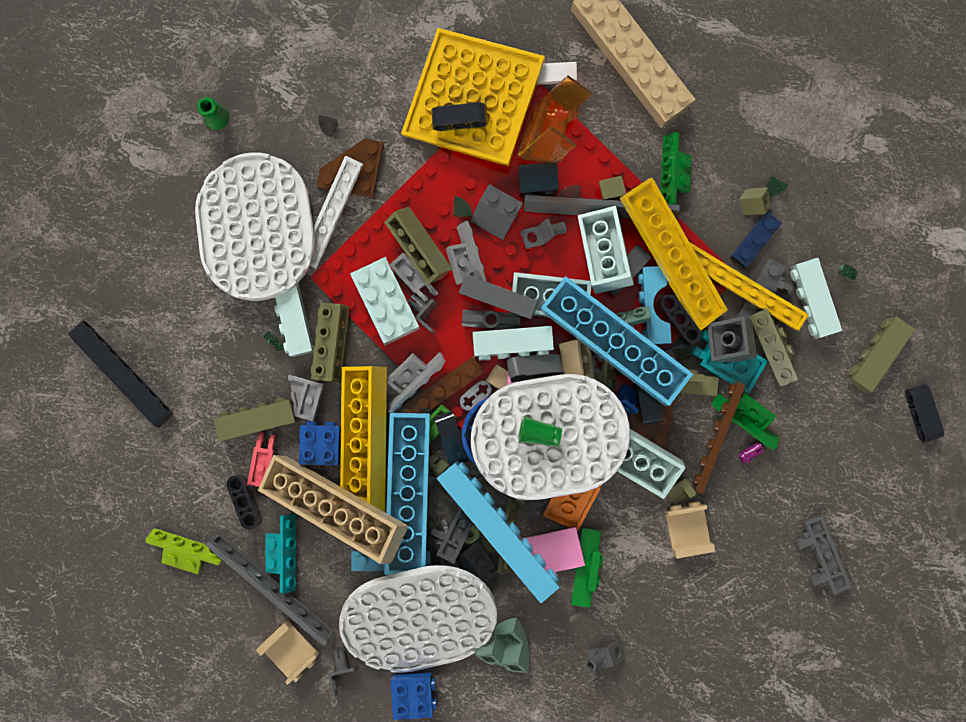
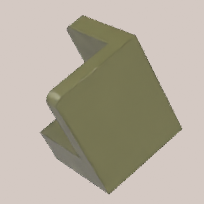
[599,176,626,201]
[740,187,772,215]
[667,477,697,505]

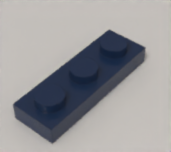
[730,212,782,268]

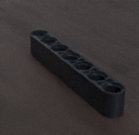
[68,320,174,428]

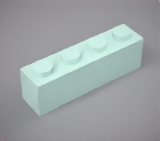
[790,258,842,339]
[274,283,314,357]

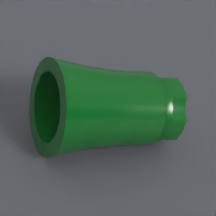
[197,97,229,130]
[518,415,562,447]

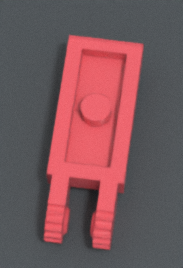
[247,432,276,487]

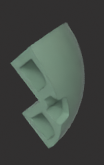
[476,618,529,673]

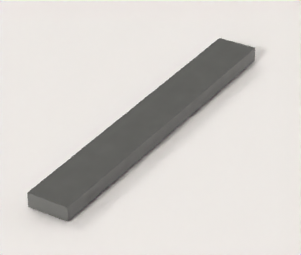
[524,195,679,219]
[206,532,335,646]

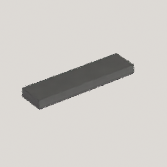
[459,275,539,319]

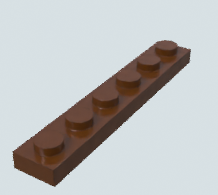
[386,356,484,436]
[692,380,745,494]

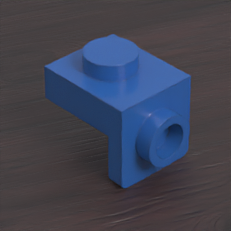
[617,384,639,415]

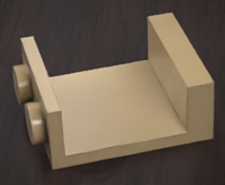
[665,501,715,558]
[256,619,319,685]

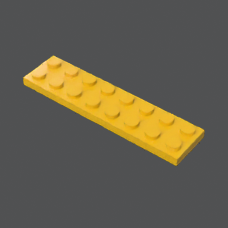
[620,177,728,331]

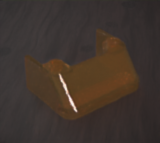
[518,75,592,163]

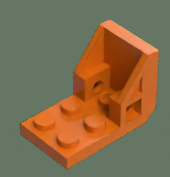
[543,485,602,531]

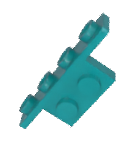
[265,514,296,594]

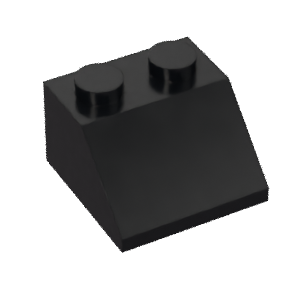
[517,161,559,199]

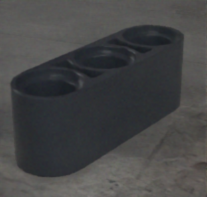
[431,102,487,131]
[658,295,701,344]
[634,383,662,425]
[905,384,944,443]
[434,411,469,467]
[226,474,262,530]

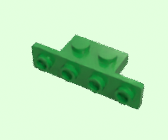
[660,132,692,205]
[711,393,779,451]
[571,528,603,608]

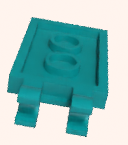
[690,330,768,394]

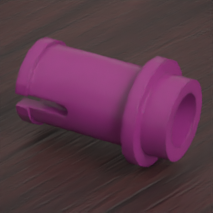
[738,442,764,464]

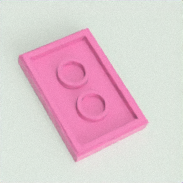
[522,527,585,572]

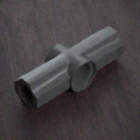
[462,310,520,329]

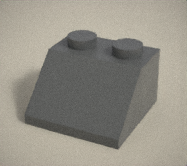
[470,184,523,240]
[707,316,757,362]

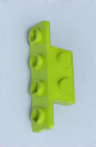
[146,528,222,574]

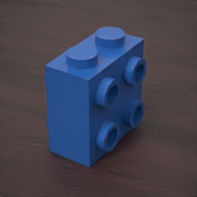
[299,421,341,465]
[391,673,437,720]

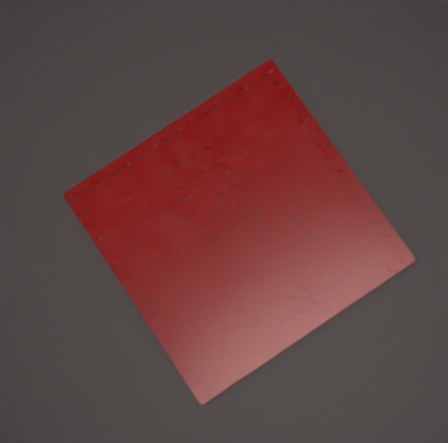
[311,85,727,429]

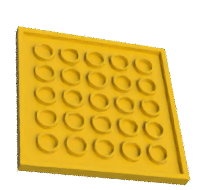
[401,28,545,166]

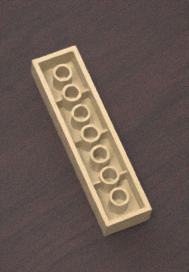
[571,0,696,128]
[258,455,408,564]

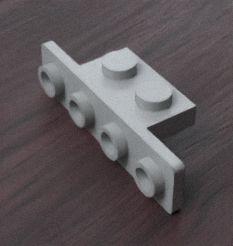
[446,221,487,285]
[386,352,445,413]

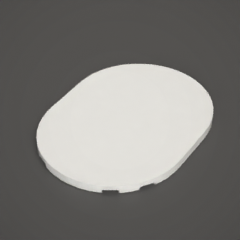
[195,153,315,301]
[471,374,630,500]
[339,565,497,673]

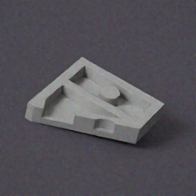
[288,375,325,422]

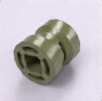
[429,452,449,478]

